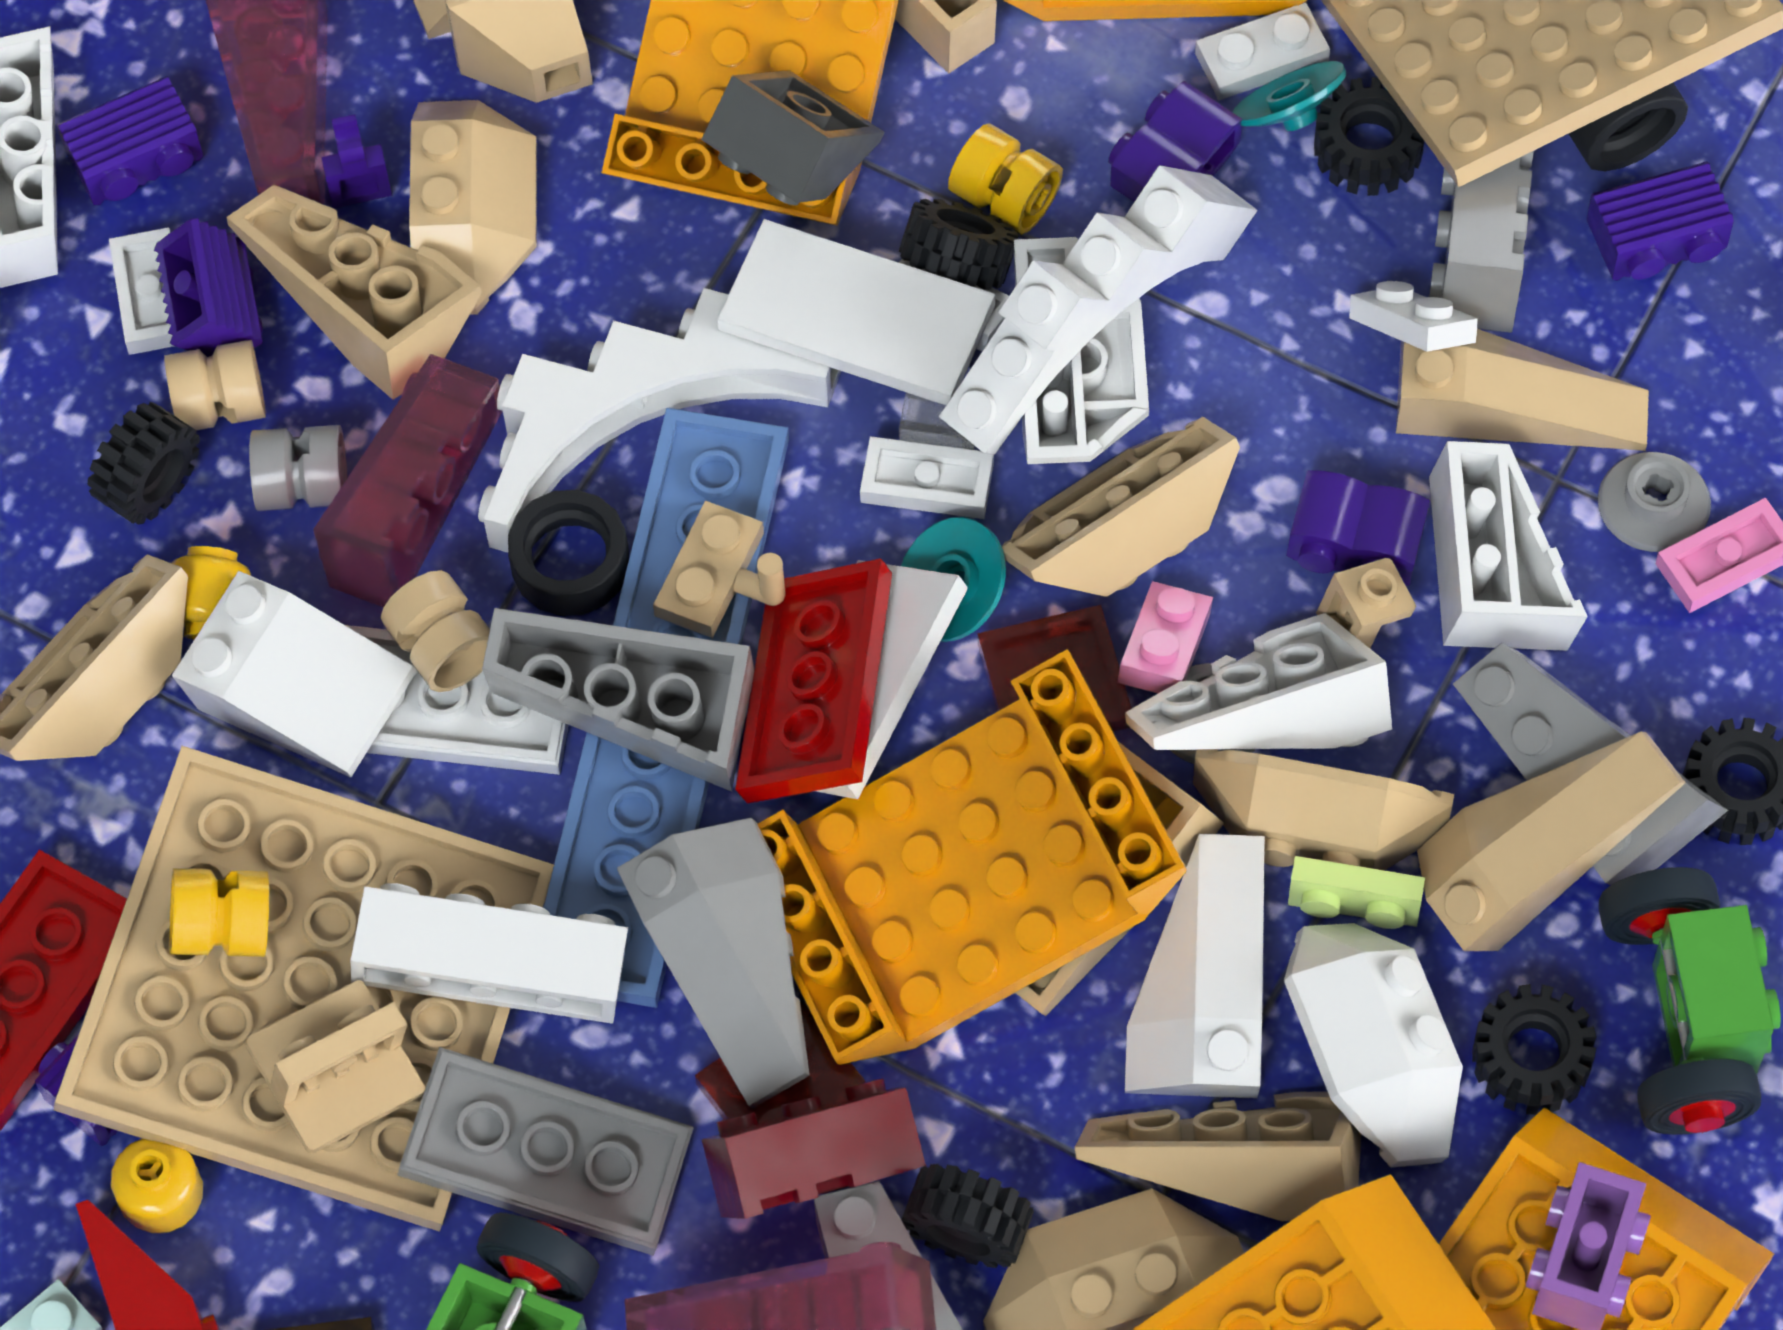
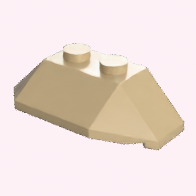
[409,100,537,315]
[1002,417,1240,597]
[0,554,188,761]
[1193,749,1454,871]
[983,1188,1244,1330]

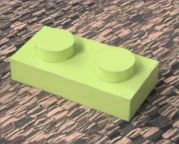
[1288,856,1425,929]

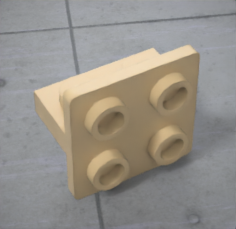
[246,980,425,1153]

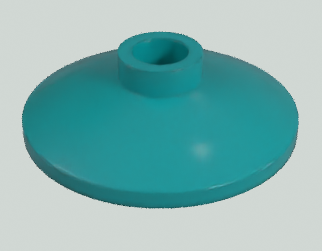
[1233,61,1347,131]
[901,517,1006,642]

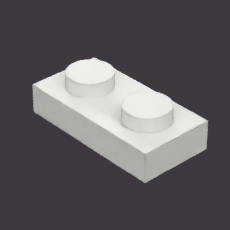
[1195,2,1330,101]
[109,228,174,355]
[1349,281,1478,352]
[860,436,994,519]

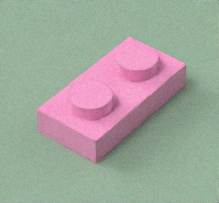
[1655,498,1783,613]
[1117,581,1213,693]

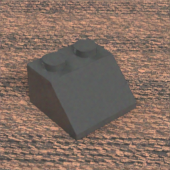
[701,70,885,205]

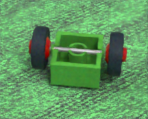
[1599,867,1781,1135]
[426,1213,599,1330]

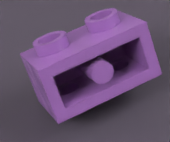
[1525,1162,1651,1330]

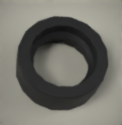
[1569,83,1688,172]
[508,490,629,616]

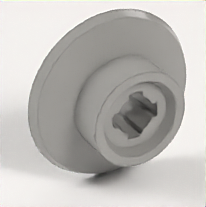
[1598,452,1711,552]

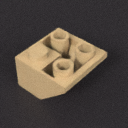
[445,0,593,103]

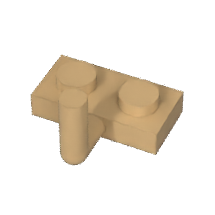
[653,501,785,638]

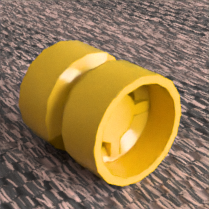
[948,123,1063,234]
[169,868,269,957]

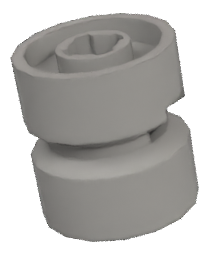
[249,425,347,511]

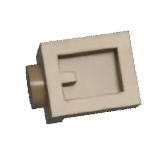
[1316,558,1416,648]

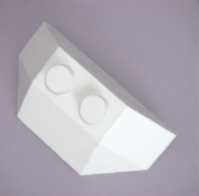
[1014,237,1149,464]
[1284,923,1463,1168]

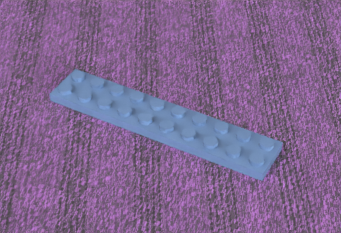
[544,408,789,1008]

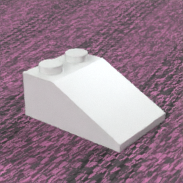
[172,571,417,777]

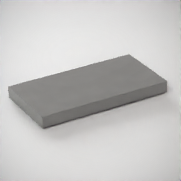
[397,1047,694,1256]

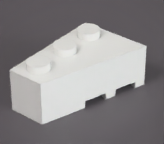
[1429,441,1588,651]

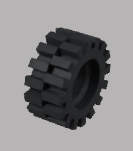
[1314,77,1424,196]
[899,199,1019,290]
[87,402,200,525]
[1683,718,1783,845]
[1472,984,1596,1115]
[901,1164,1034,1268]

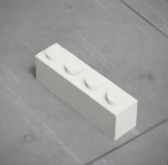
[351,883,628,1024]

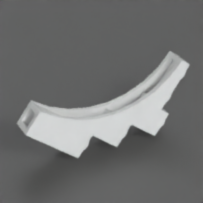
[939,165,1258,454]
[478,288,841,553]

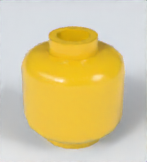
[172,546,251,640]
[111,1138,203,1233]

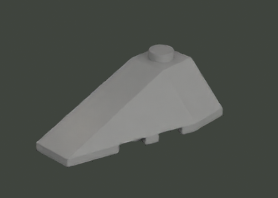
[617,818,810,1109]

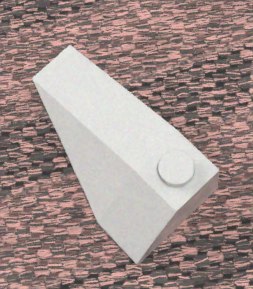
[1125,613,1392,750]
[1125,834,1265,1098]

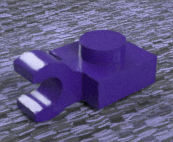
[321,114,392,209]

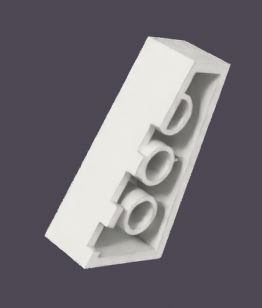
[0,27,58,288]

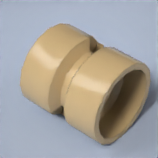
[164,340,266,430]
[381,570,490,692]

